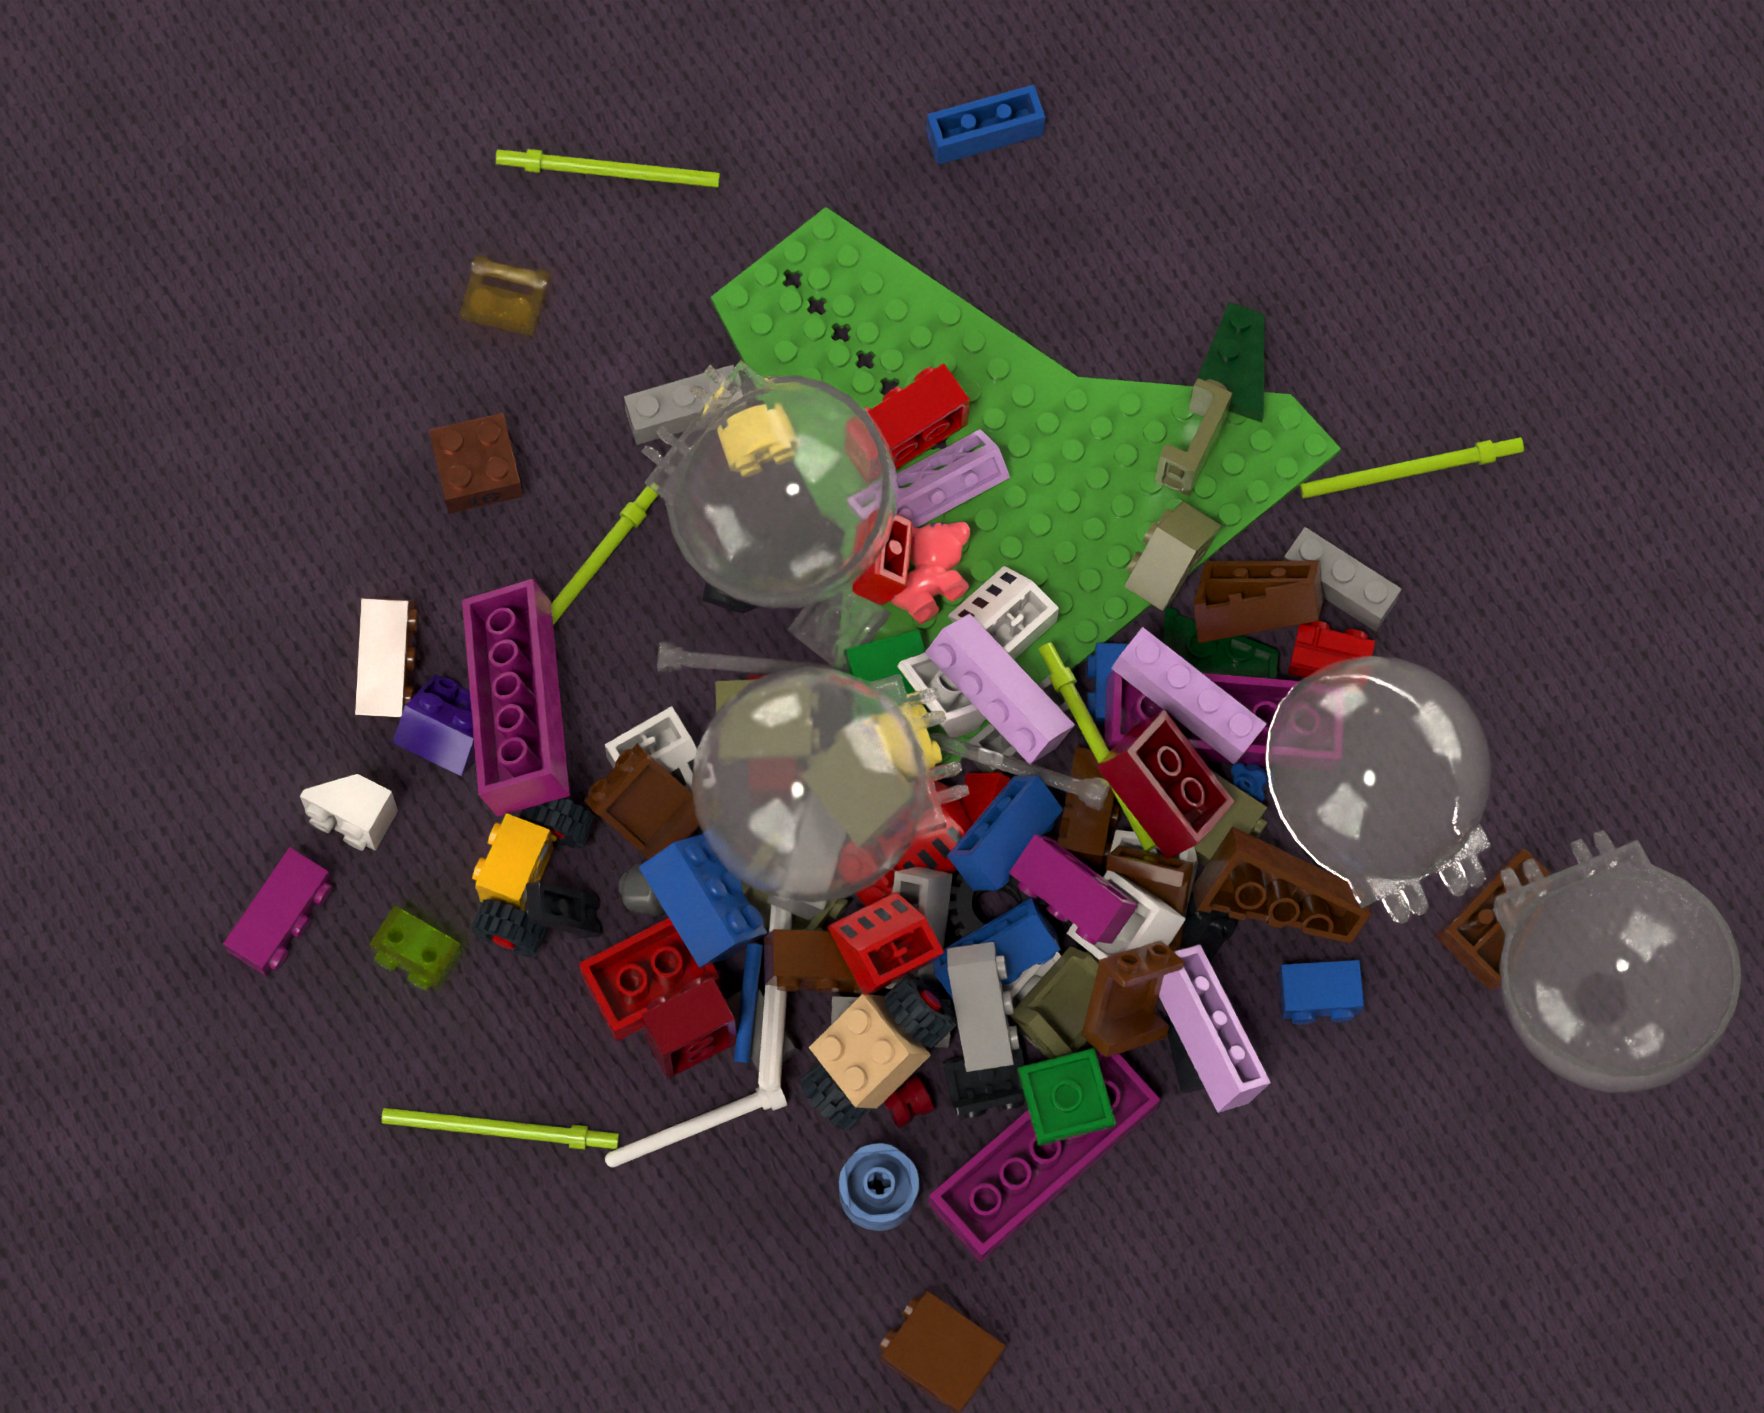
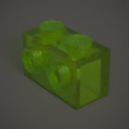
[369,905,464,991]

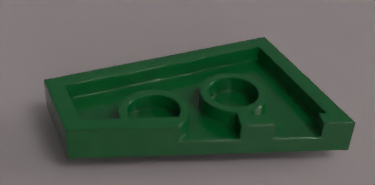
[1191,302,1264,423]
[1163,607,1278,679]

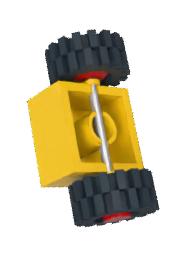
[471,798,595,958]

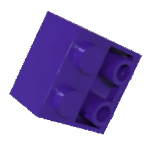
[393,674,476,776]

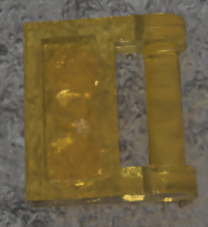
[459,254,550,337]

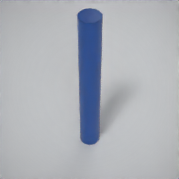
[734,944,763,1063]

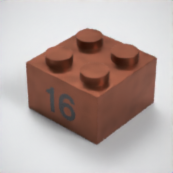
[429,413,523,514]

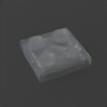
[787,569,891,673]

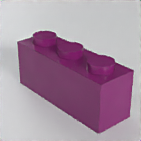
[1009,834,1138,945]
[223,847,333,976]

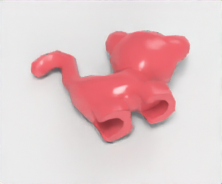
[845,521,970,624]

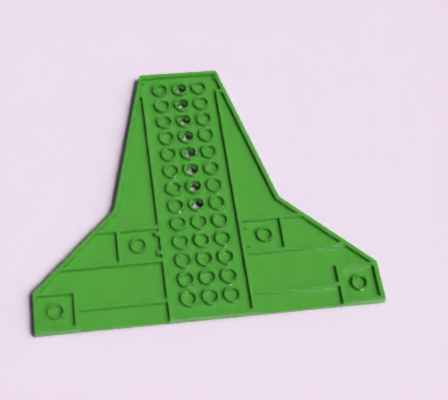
[711,207,1341,783]

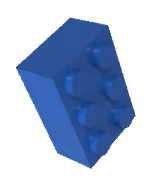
[639,833,767,968]

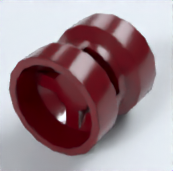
[884,1076,934,1128]

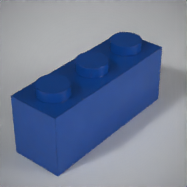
[926,85,1045,165]
[947,775,1063,891]
[933,897,1061,999]

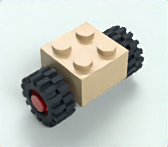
[800,973,957,1131]

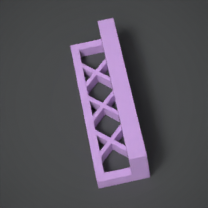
[849,429,1010,527]

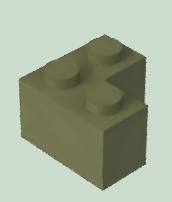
[1124,501,1222,611]

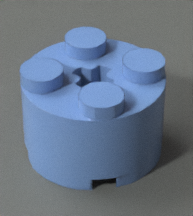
[839,1143,919,1231]

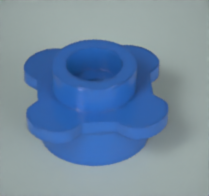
[1231,763,1268,803]

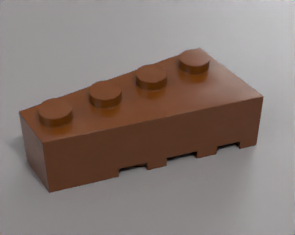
[1192,827,1372,943]

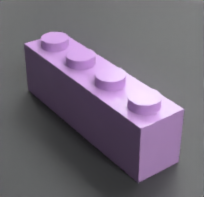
[925,613,1075,765]
[1111,627,1266,764]
[1159,945,1271,1113]

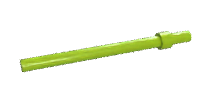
[496,149,720,188]
[1300,437,1524,499]
[551,481,662,625]
[1038,642,1157,852]
[382,1108,619,1150]

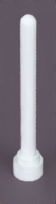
[605,1087,787,1167]

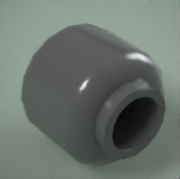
[619,862,666,917]

